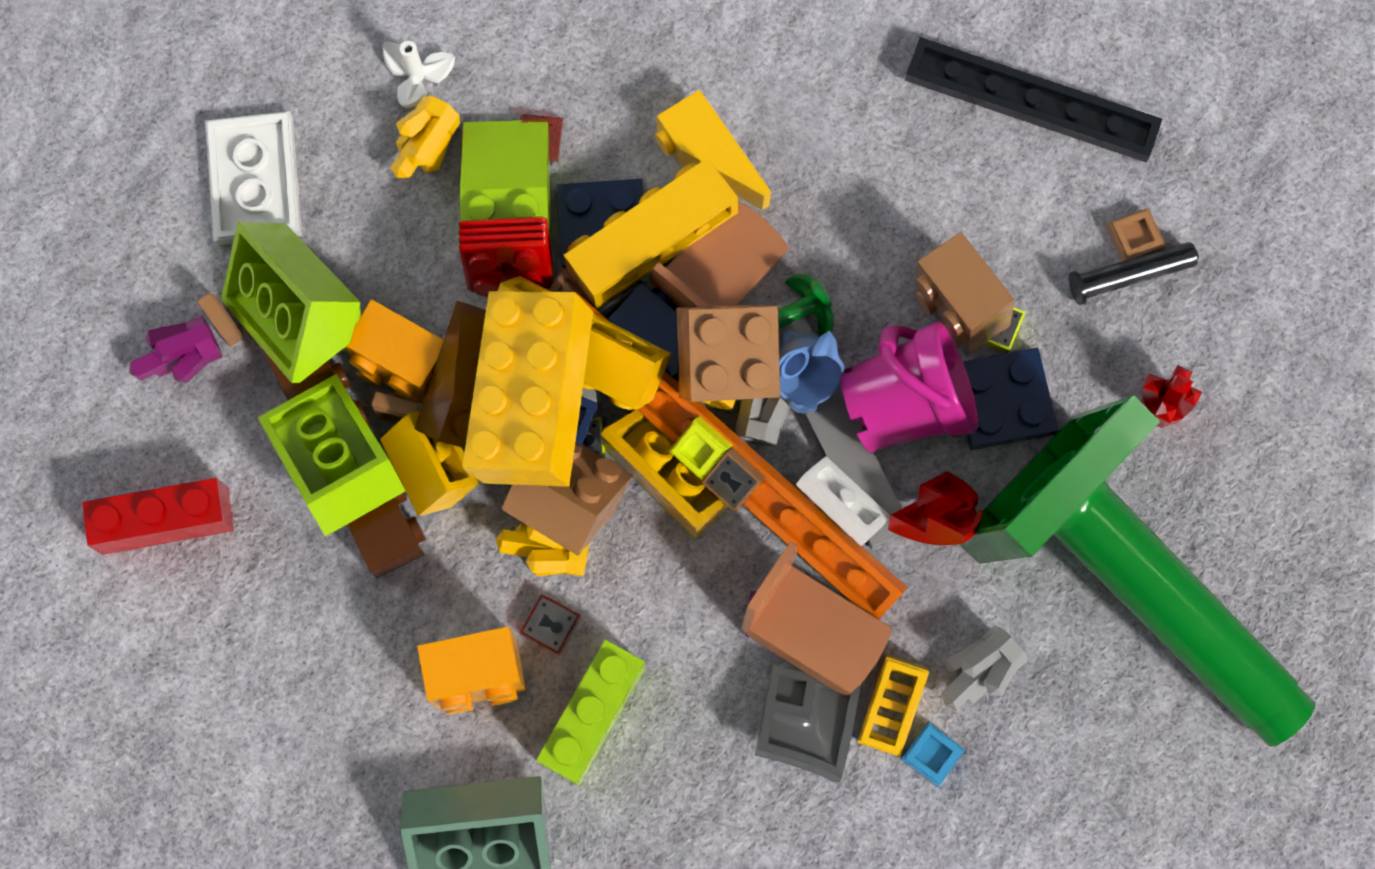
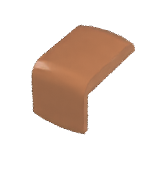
[651,201,789,308]
[742,541,892,695]

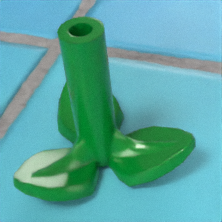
[778,274,834,337]

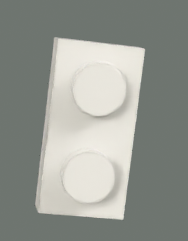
[796,456,890,546]

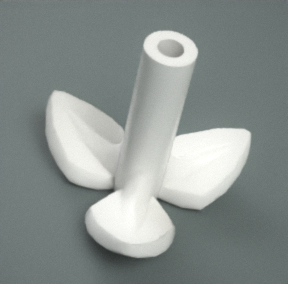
[383,40,455,108]

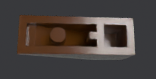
[414,300,486,448]

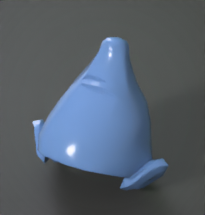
[779,330,844,414]

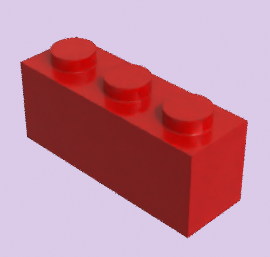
[82,477,234,555]

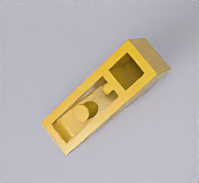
[654,90,771,210]

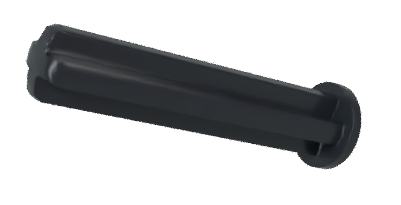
[1069,242,1199,305]

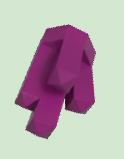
[130,315,223,383]

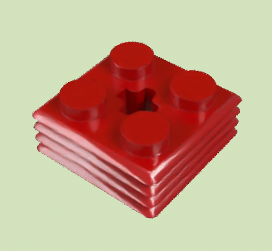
[458,216,553,297]

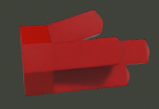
[1140,365,1202,428]

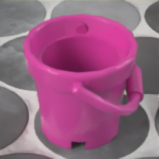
[841,321,979,453]

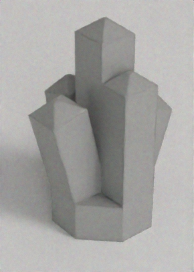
[735,395,791,446]
[942,626,1028,710]

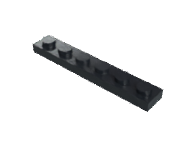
[905,37,1163,162]

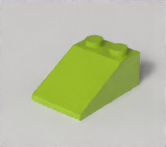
[460,119,552,244]
[257,374,405,537]

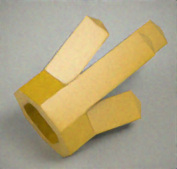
[390,96,460,178]
[496,523,589,577]

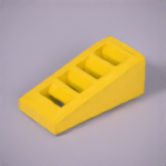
[857,653,929,757]

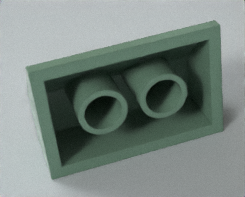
[400,776,551,869]

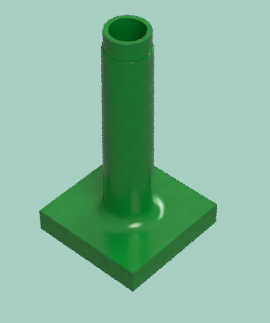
[960,395,1315,747]

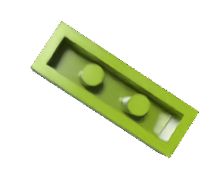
[536,639,646,787]

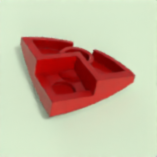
[888,471,983,545]

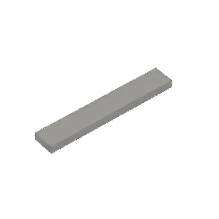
[775,296,902,549]

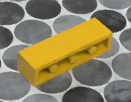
[564,158,738,310]
[498,276,672,410]

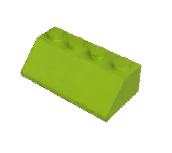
[221,221,361,383]

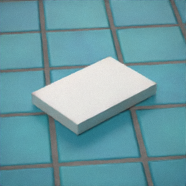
[205,111,302,245]

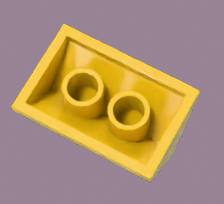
[601,410,729,540]

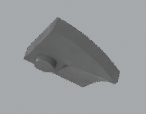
[755,665,861,782]

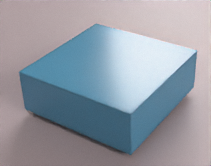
[900,722,965,787]

